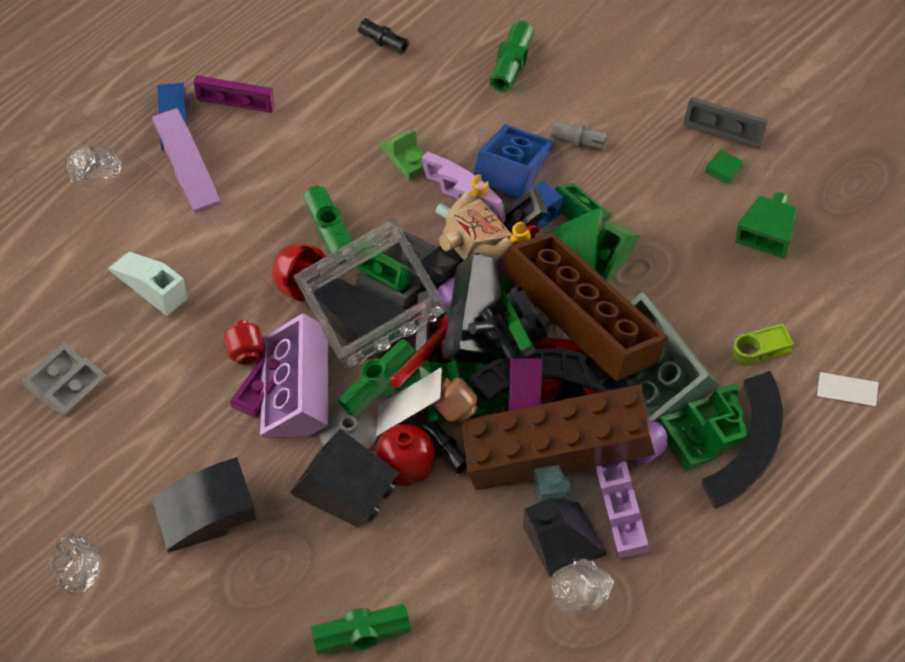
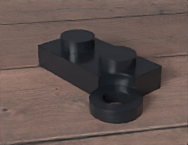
[503,188,548,234]

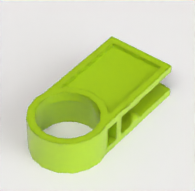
[732,323,794,365]

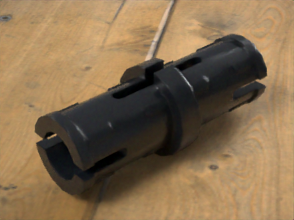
[358,18,409,55]
[421,420,467,474]

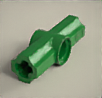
[490,20,534,93]
[303,185,356,263]
[337,339,416,417]
[311,604,411,655]

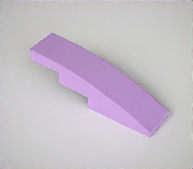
[152,108,221,213]
[421,151,506,224]
[596,461,650,559]

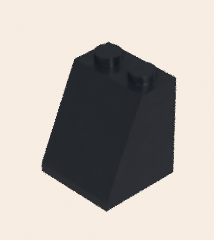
[290,429,399,528]

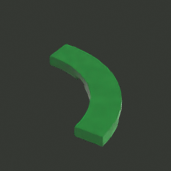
[500,282,536,357]

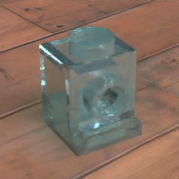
[534,465,570,503]

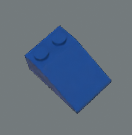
[473,124,555,198]

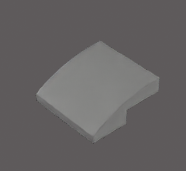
[22,342,107,416]

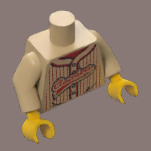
[439,174,531,260]

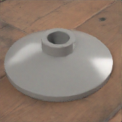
[319,407,379,450]

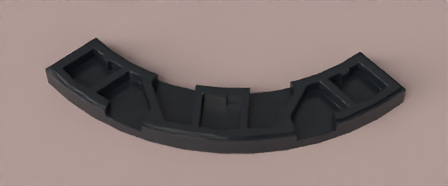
[468,348,637,402]
[701,371,783,509]

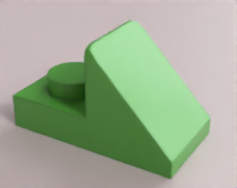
[380,130,425,180]

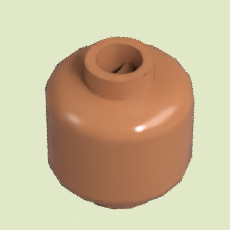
[433,378,477,423]

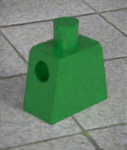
[735,192,796,259]

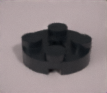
[506,284,549,342]

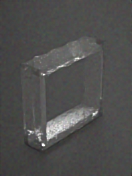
[293,217,448,369]

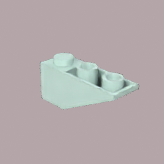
[108,251,188,316]

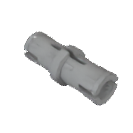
[551,121,608,150]

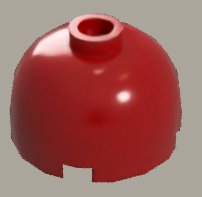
[271,243,327,302]
[375,423,436,486]

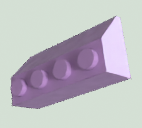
[260,314,328,437]

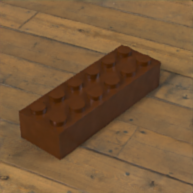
[501,232,668,381]
[462,384,655,490]

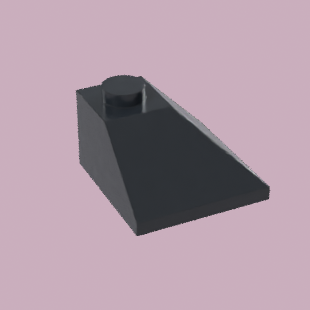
[523,498,606,577]

